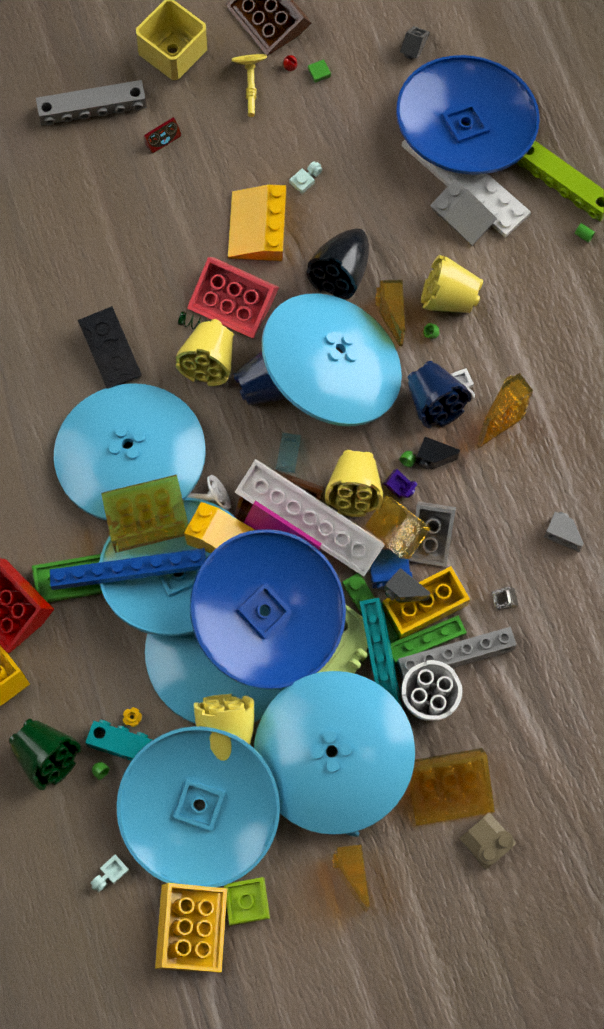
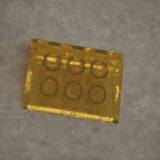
[476,373,533,448]
[101,474,189,553]
[408,748,495,826]

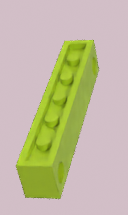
[516,141,604,222]

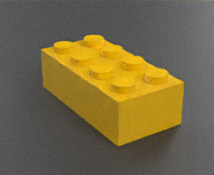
[382,566,470,639]

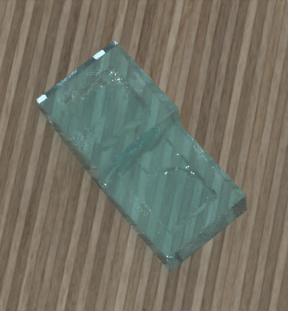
[276,432,301,473]

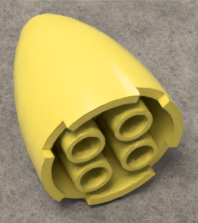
[194,694,254,761]

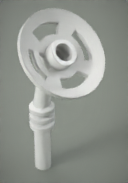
[187,475,231,510]

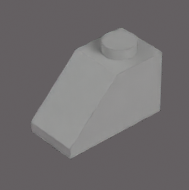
[544,512,584,552]

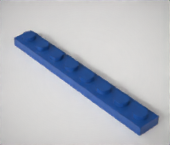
[50,548,206,590]

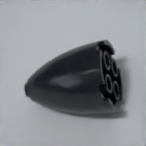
[306,228,369,300]

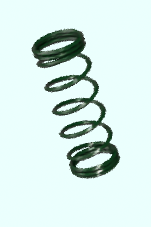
[178,311,208,329]

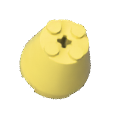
[421,255,483,313]
[176,319,234,386]
[325,450,383,517]

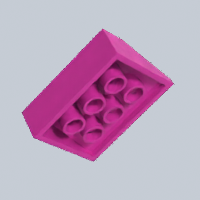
[244,500,322,550]

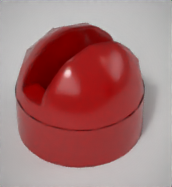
[283,55,297,71]

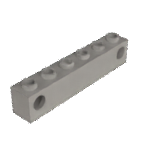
[36,80,147,125]
[397,627,517,683]

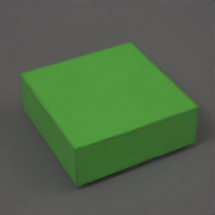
[308,59,331,83]

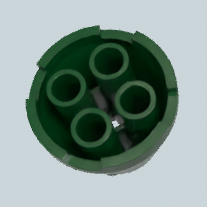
[9,719,81,790]

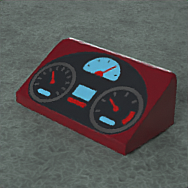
[144,117,181,153]

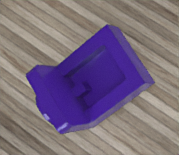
[383,469,418,499]

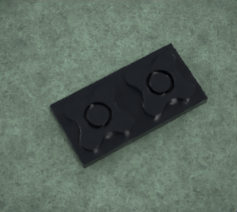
[78,306,142,389]

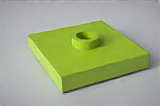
[224,877,270,926]

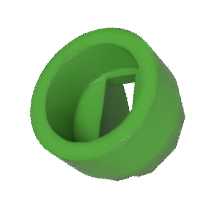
[423,323,440,339]
[399,451,416,467]
[92,762,110,780]

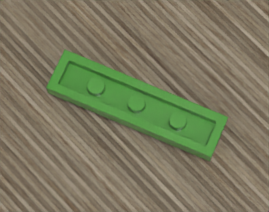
[342,573,399,643]
[390,615,467,664]

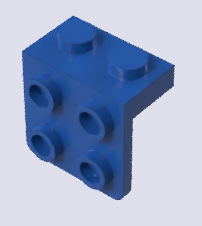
[370,548,412,589]

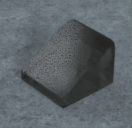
[492,586,518,610]

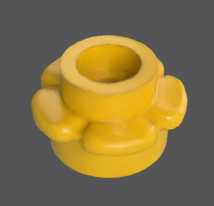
[123,707,142,727]

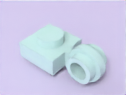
[289,161,322,194]
[91,854,129,892]

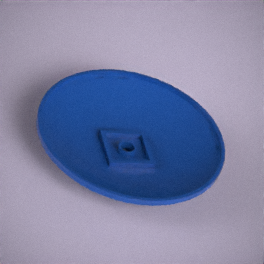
[396,55,540,175]
[190,529,346,689]

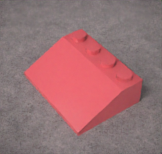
[187,257,279,339]

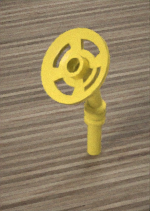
[232,54,267,117]

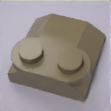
[459,812,516,870]

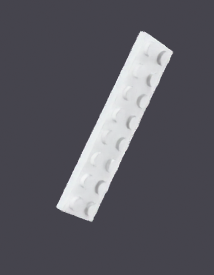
[402,140,531,238]
[235,459,385,576]

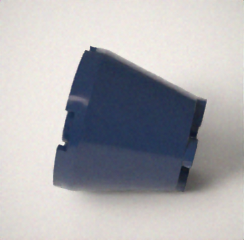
[233,351,286,405]
[407,361,472,429]

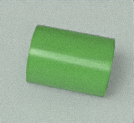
[574,223,595,243]

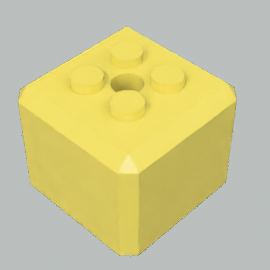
[136,0,207,80]

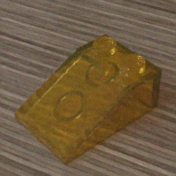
[375,280,405,346]
[365,494,431,559]
[332,844,370,912]

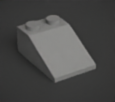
[430,179,497,246]
[409,501,456,567]

